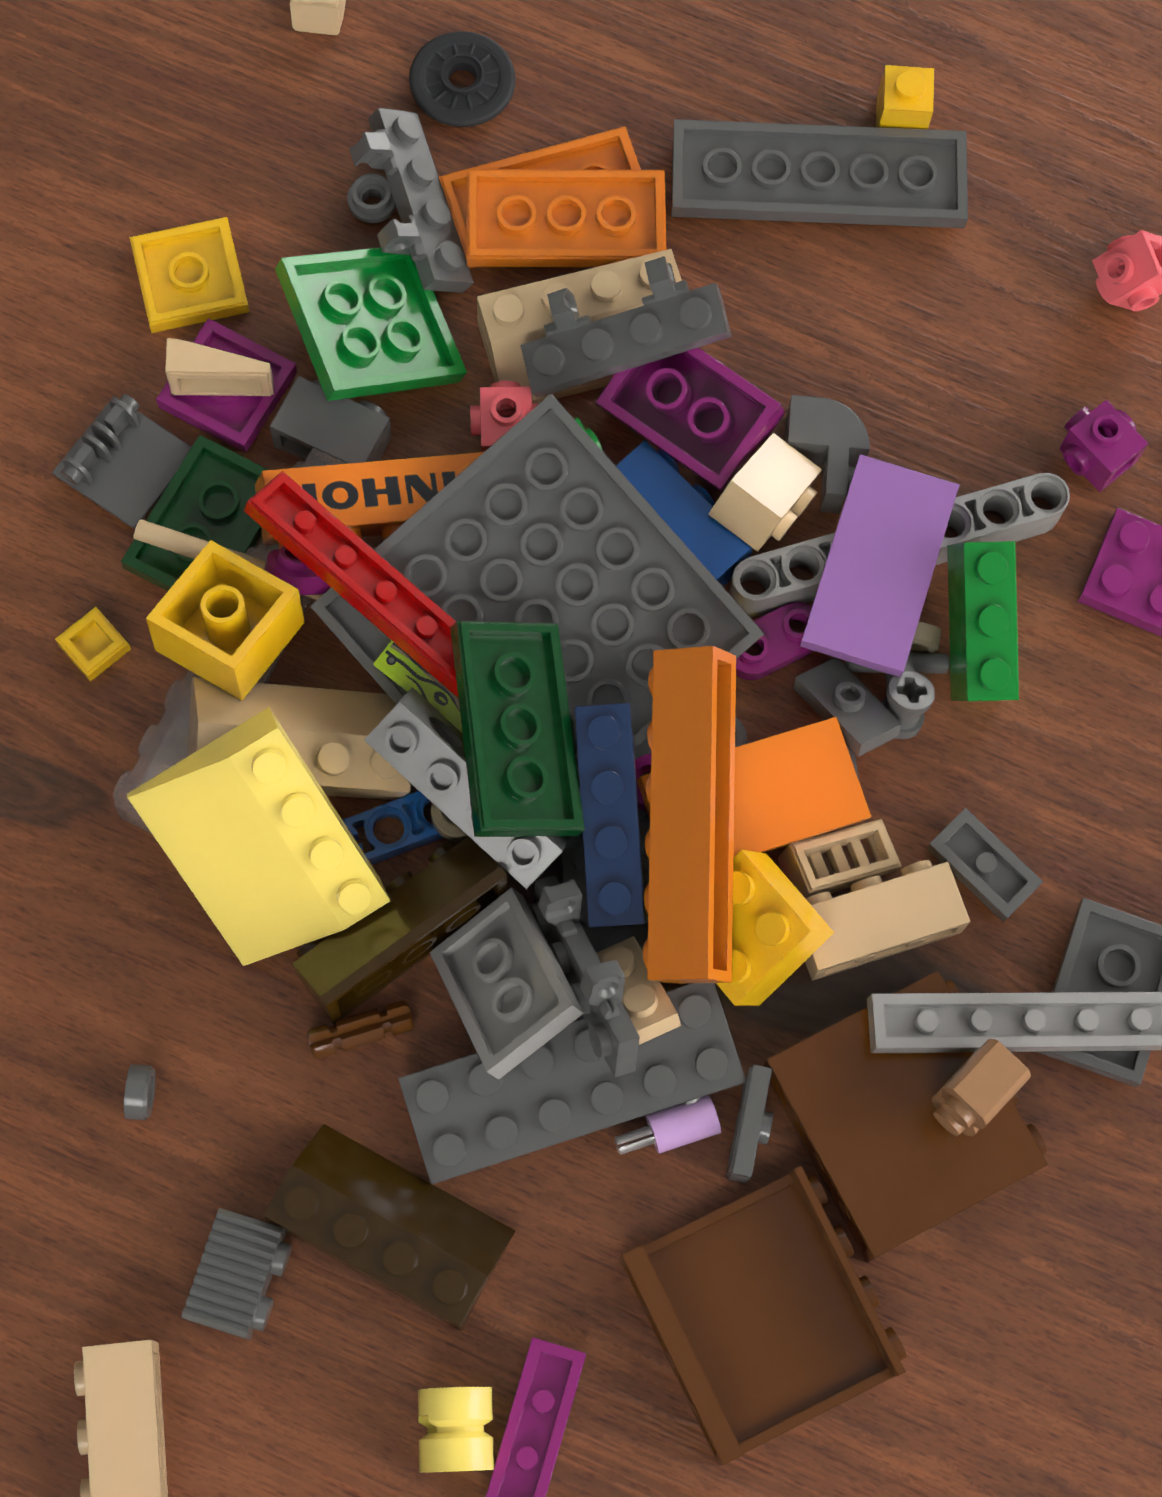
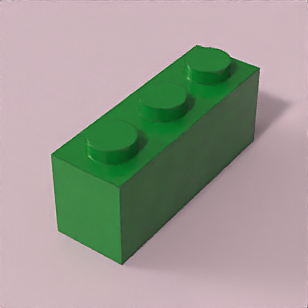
[947,541,1019,702]

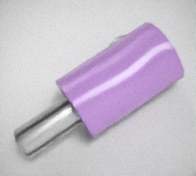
[614,1095,721,1155]

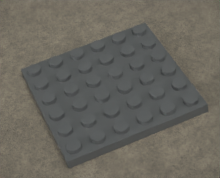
[310,394,764,797]

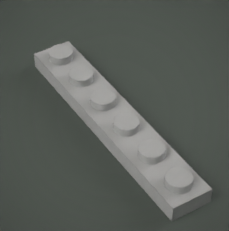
[867,992,1162,1053]

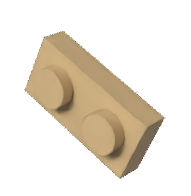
[596,936,681,1045]

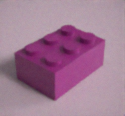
[595,347,786,493]

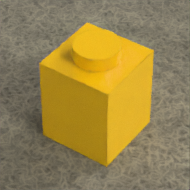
[876,65,934,129]

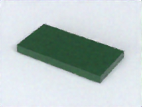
[450,621,585,837]

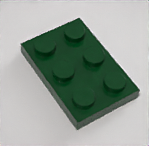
[121,435,268,591]

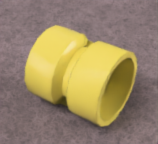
[418,1387,494,1473]

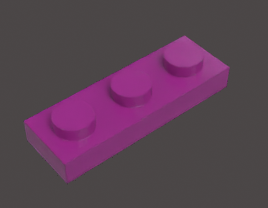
[486,1337,586,1497]

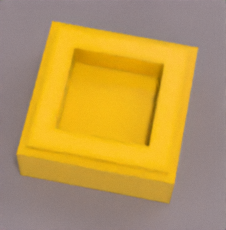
[55,607,131,682]

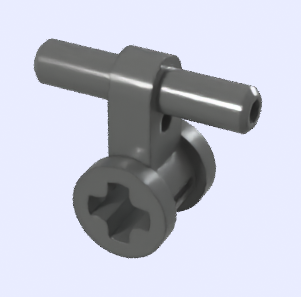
[845,650,950,739]

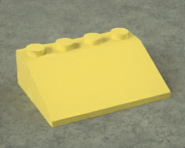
[127,707,390,966]

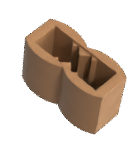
[932,1039,1031,1136]

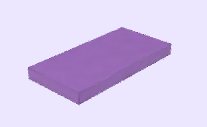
[800,454,959,678]

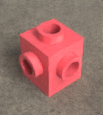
[1092,230,1162,311]
[470,381,538,452]

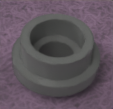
[347,174,396,223]

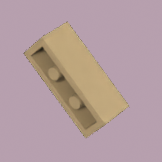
[805,860,971,981]
[74,1340,168,1497]

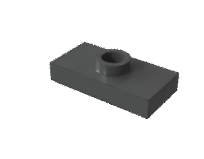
[793,657,902,757]
[725,1064,773,1183]

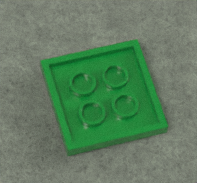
[275,247,467,401]

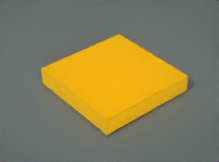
[129,217,250,333]

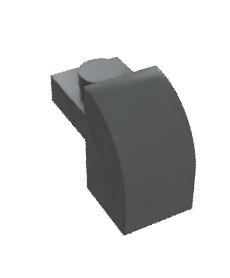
[784,395,870,514]

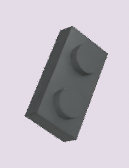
[926,808,1043,923]

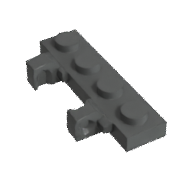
[349,108,474,293]
[520,256,732,398]
[528,875,640,1077]

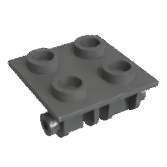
[52,394,191,529]

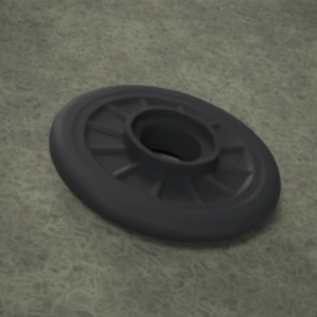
[409,31,516,127]

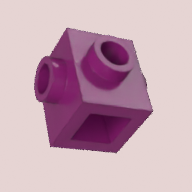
[1059,399,1148,492]

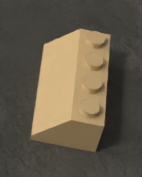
[477,249,682,404]
[187,677,411,800]

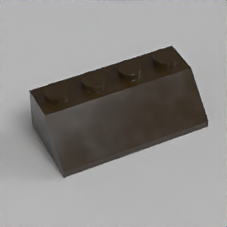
[292,837,507,1025]
[263,1124,516,1331]

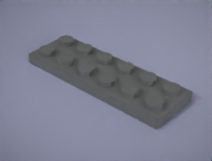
[671,119,968,228]
[398,983,746,1185]

